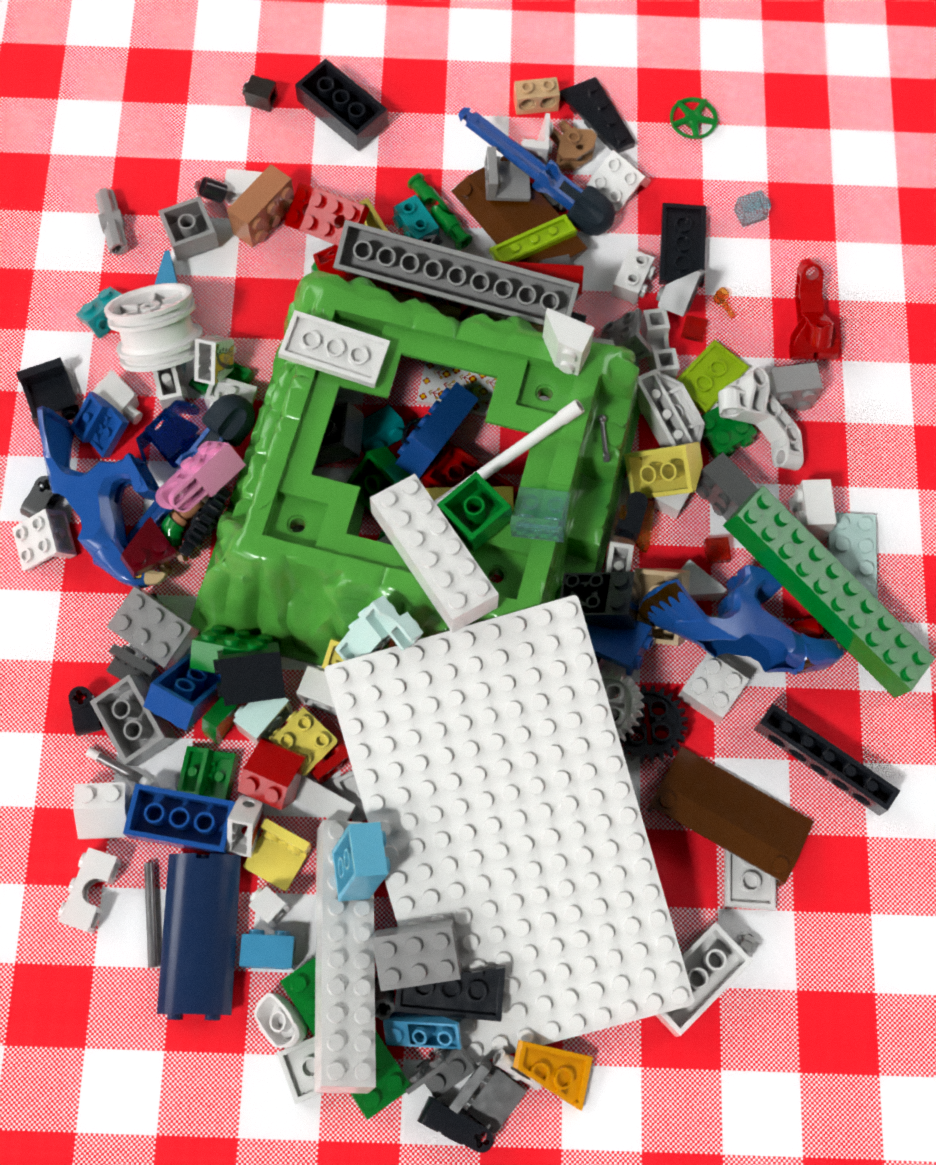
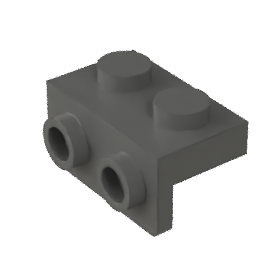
[107,644,161,688]

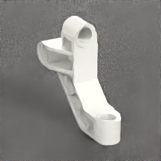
[718,368,804,471]

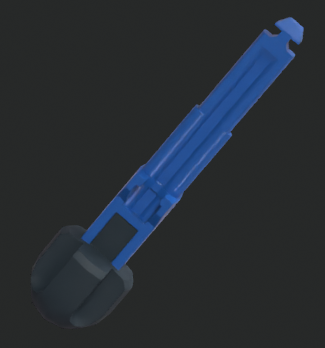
[458,107,616,236]
[126,394,255,544]

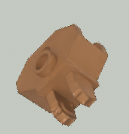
[549,120,597,171]

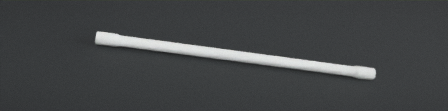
[378,399,585,545]

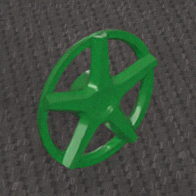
[670,97,718,139]

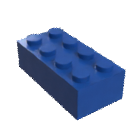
[395,382,479,479]
[123,783,236,854]

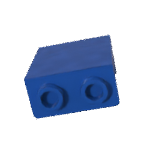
[587,620,655,676]

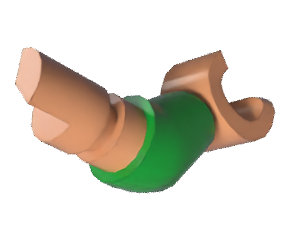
[158,500,205,574]

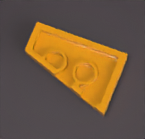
[513,1040,593,1111]

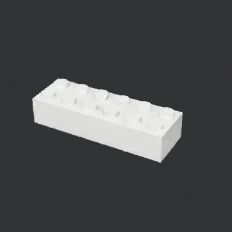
[370,474,499,633]

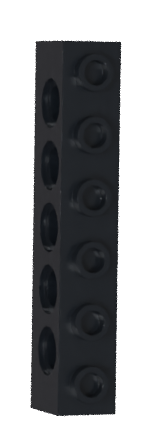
[754,704,901,816]

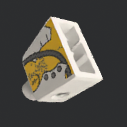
[194,335,236,385]

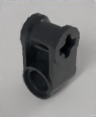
[68,686,103,737]

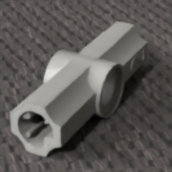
[95,188,129,255]

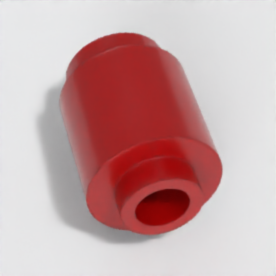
[789,618,823,639]

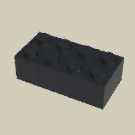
[295,58,388,151]

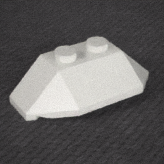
[637,369,705,447]

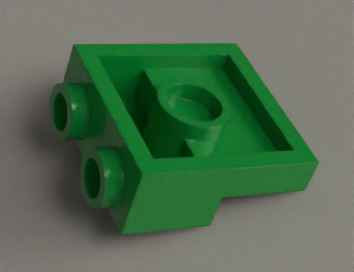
[701,406,757,459]

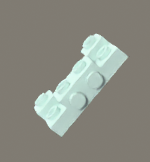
[335,595,424,660]

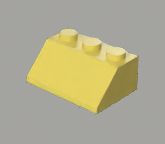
[624,442,703,498]

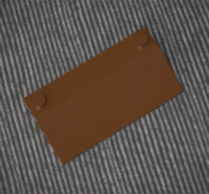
[451,156,588,263]
[646,746,814,887]

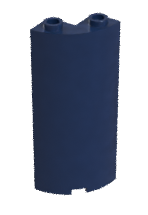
[157,853,241,1021]

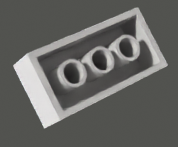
[655,922,753,1037]

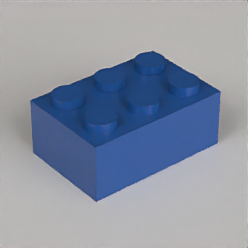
[143,653,221,731]

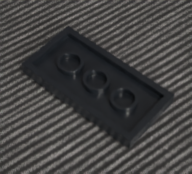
[659,203,706,288]

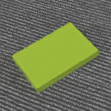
[676,339,749,414]

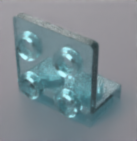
[510,487,570,542]

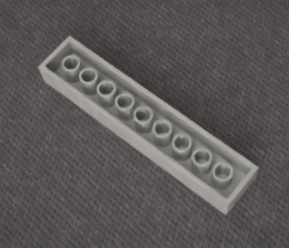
[333,220,579,326]

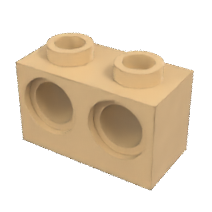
[513,77,560,115]

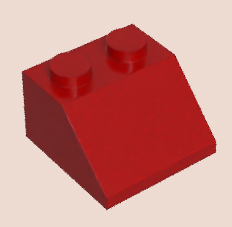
[237,738,307,810]

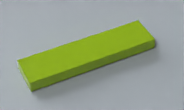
[489,214,577,262]

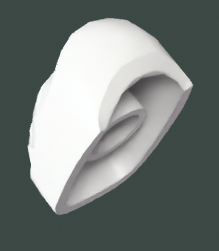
[254,993,307,1048]

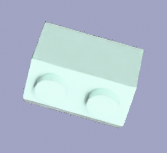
[233,697,294,745]

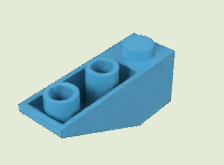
[383,1006,462,1050]

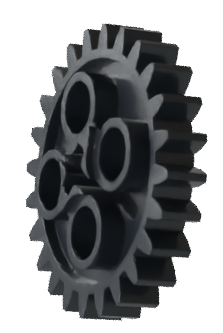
[179,487,231,557]
[614,685,688,764]

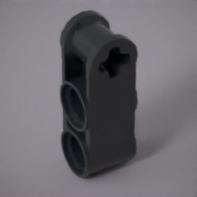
[417,1096,494,1153]

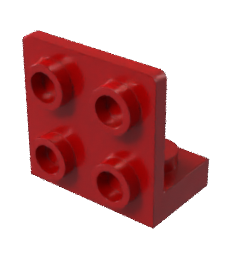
[310,717,350,785]

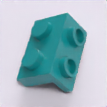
[76,287,122,338]

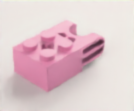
[155,441,246,513]

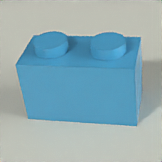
[239,929,296,970]

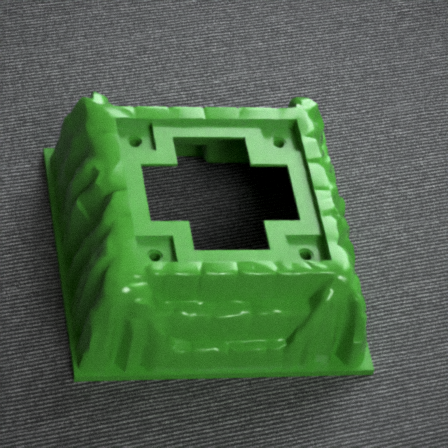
[190,270,641,666]

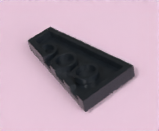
[559,77,635,153]

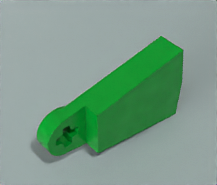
[202,697,248,745]

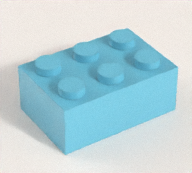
[332,822,390,902]

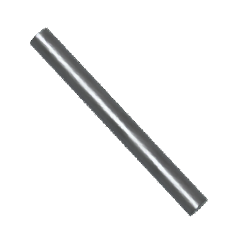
[144,862,159,968]

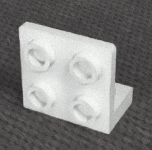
[521,113,553,165]
[586,150,651,212]
[12,509,77,571]

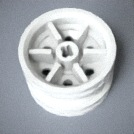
[104,283,204,372]

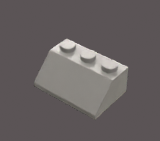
[656,269,705,317]

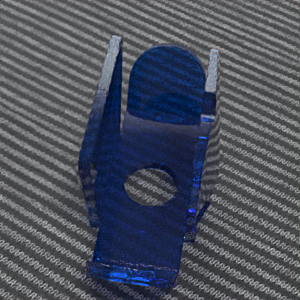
[136,400,200,468]

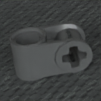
[20,475,61,518]

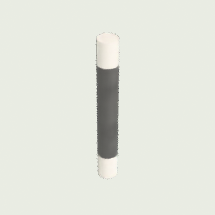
[86,747,155,786]

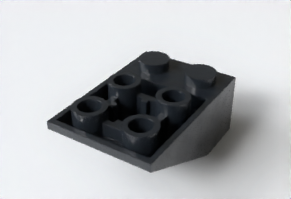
[560,572,642,630]

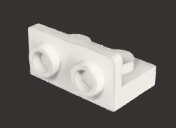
[204,377,258,409]

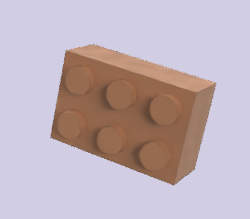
[227,164,294,248]

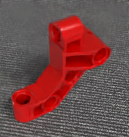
[789,258,840,360]

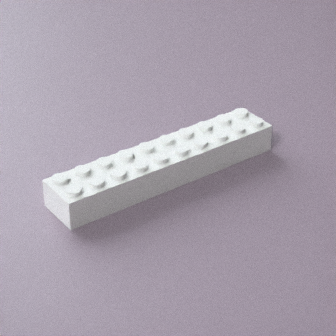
[314,820,376,1094]

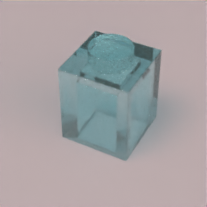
[734,190,771,227]

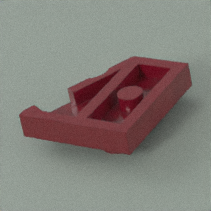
[120,517,176,578]

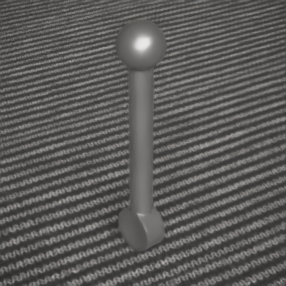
[597,414,609,462]

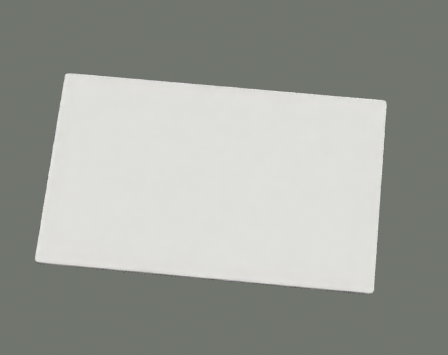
[324,595,695,1063]

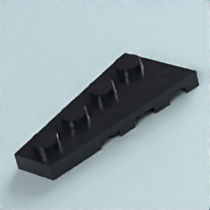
[394,965,506,1022]

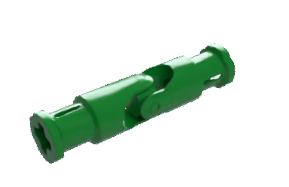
[407,173,473,250]

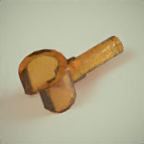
[713,287,736,319]

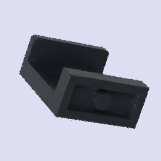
[16,357,80,429]
[213,642,285,706]

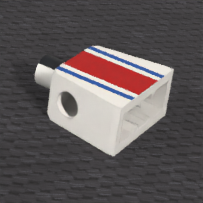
[226,795,264,858]

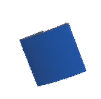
[70,392,130,458]

